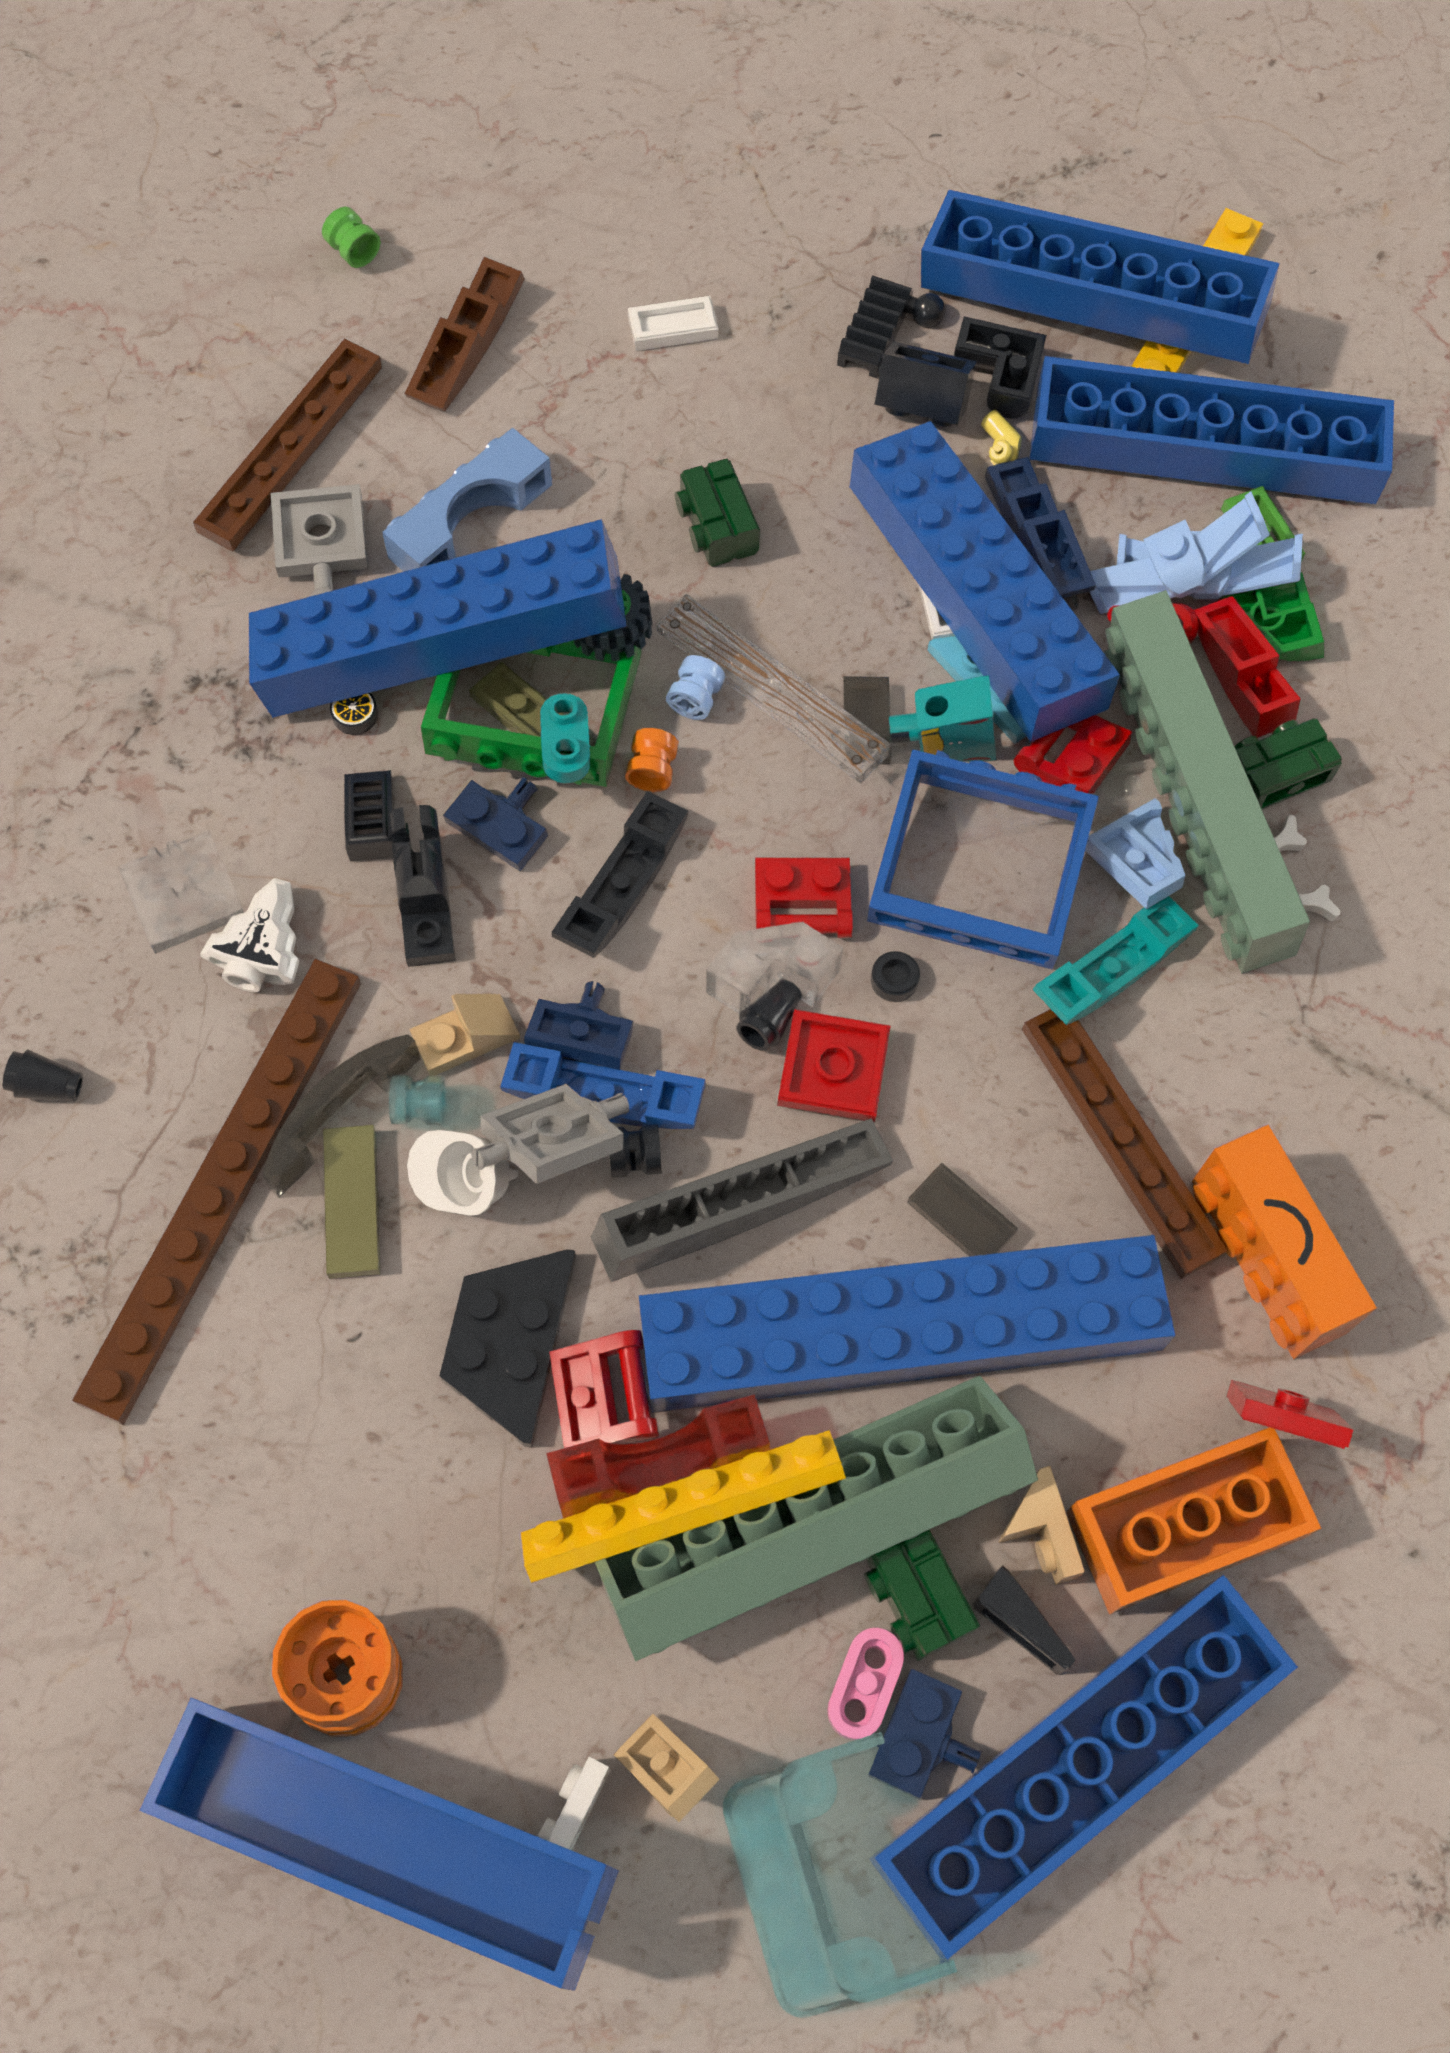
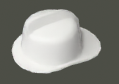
[407,1130,519,1216]

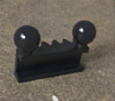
[837,275,946,379]

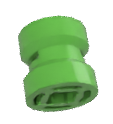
[322,206,381,268]

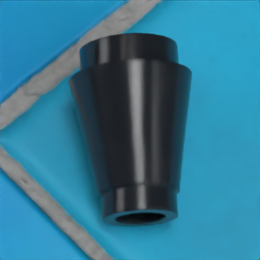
[736,979,802,1051]
[2,1049,83,1102]

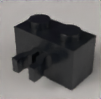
[874,341,977,427]

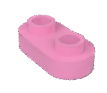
[827,1628,904,1740]

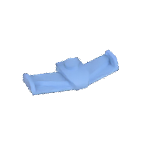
[1090,491,1270,614]
[1117,531,1303,600]

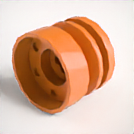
[272,1600,403,1737]

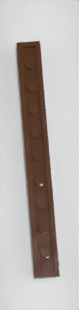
[72,959,361,1426]

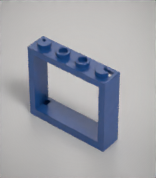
[867,749,1099,969]

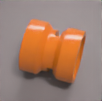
[625,728,679,792]

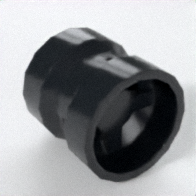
[610,1124,662,1177]

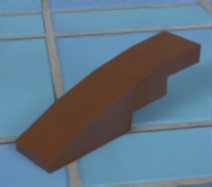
[404,257,525,412]

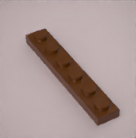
[193,338,382,552]
[1022,1009,1228,1279]

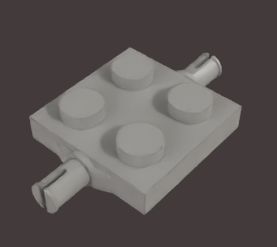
[471,1084,629,1184]

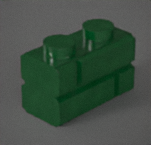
[675,458,760,567]
[1234,718,1342,809]
[864,1529,980,1661]

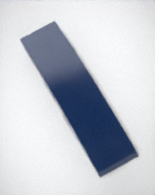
[985,457,1096,598]

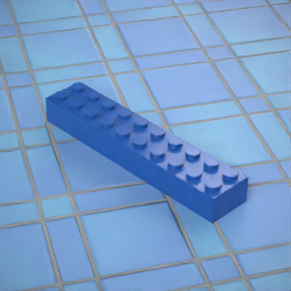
[639,1235,1175,1413]

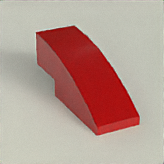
[1194,596,1301,738]

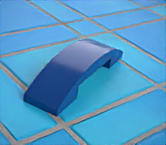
[500,1042,706,1129]

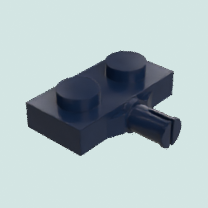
[443,777,548,871]
[524,981,633,1070]
[868,1668,982,1800]

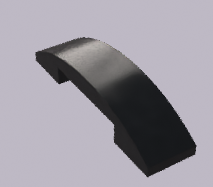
[552,791,688,958]

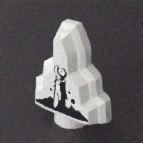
[200,878,299,992]

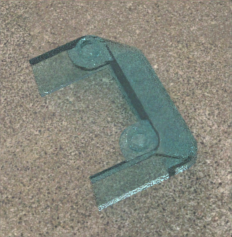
[723,1732,957,2018]

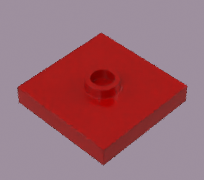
[777,1009,891,1122]
[1226,1379,1354,1449]

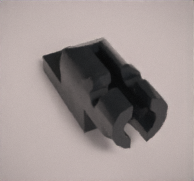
[389,805,456,967]

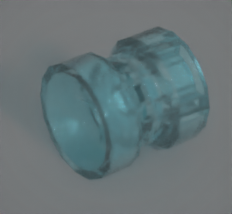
[389,1075,446,1125]

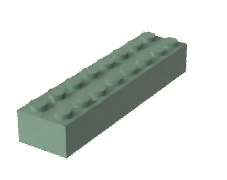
[1103,590,1310,974]
[594,1375,1038,1662]

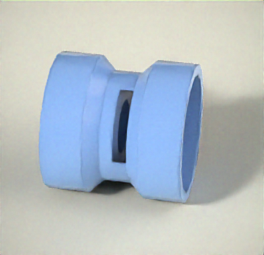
[666,655,725,720]

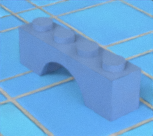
[382,427,552,572]

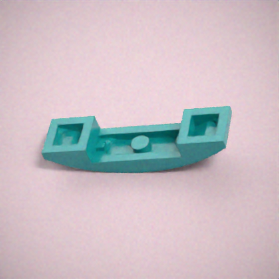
[1033,896,1199,1025]

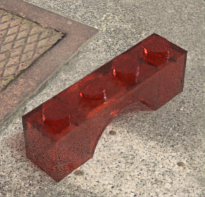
[546,1394,770,1518]

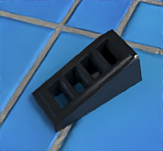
[344,770,394,861]
[972,1565,1076,1675]

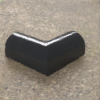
[954,316,1047,419]

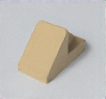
[409,994,520,1077]
[998,1466,1085,1585]
[613,1714,719,1822]

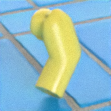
[981,410,1022,465]

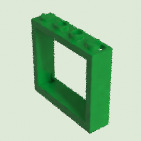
[421,640,642,787]

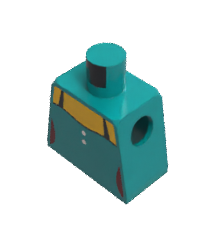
[889,675,996,762]

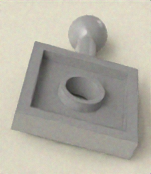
[271,484,368,597]

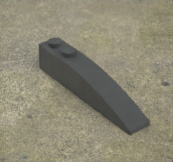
[591,1118,893,1282]

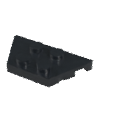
[439,1249,576,1448]

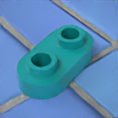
[540,693,590,783]

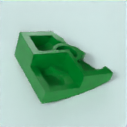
[1219,572,1324,661]

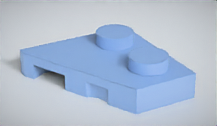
[1085,798,1185,909]

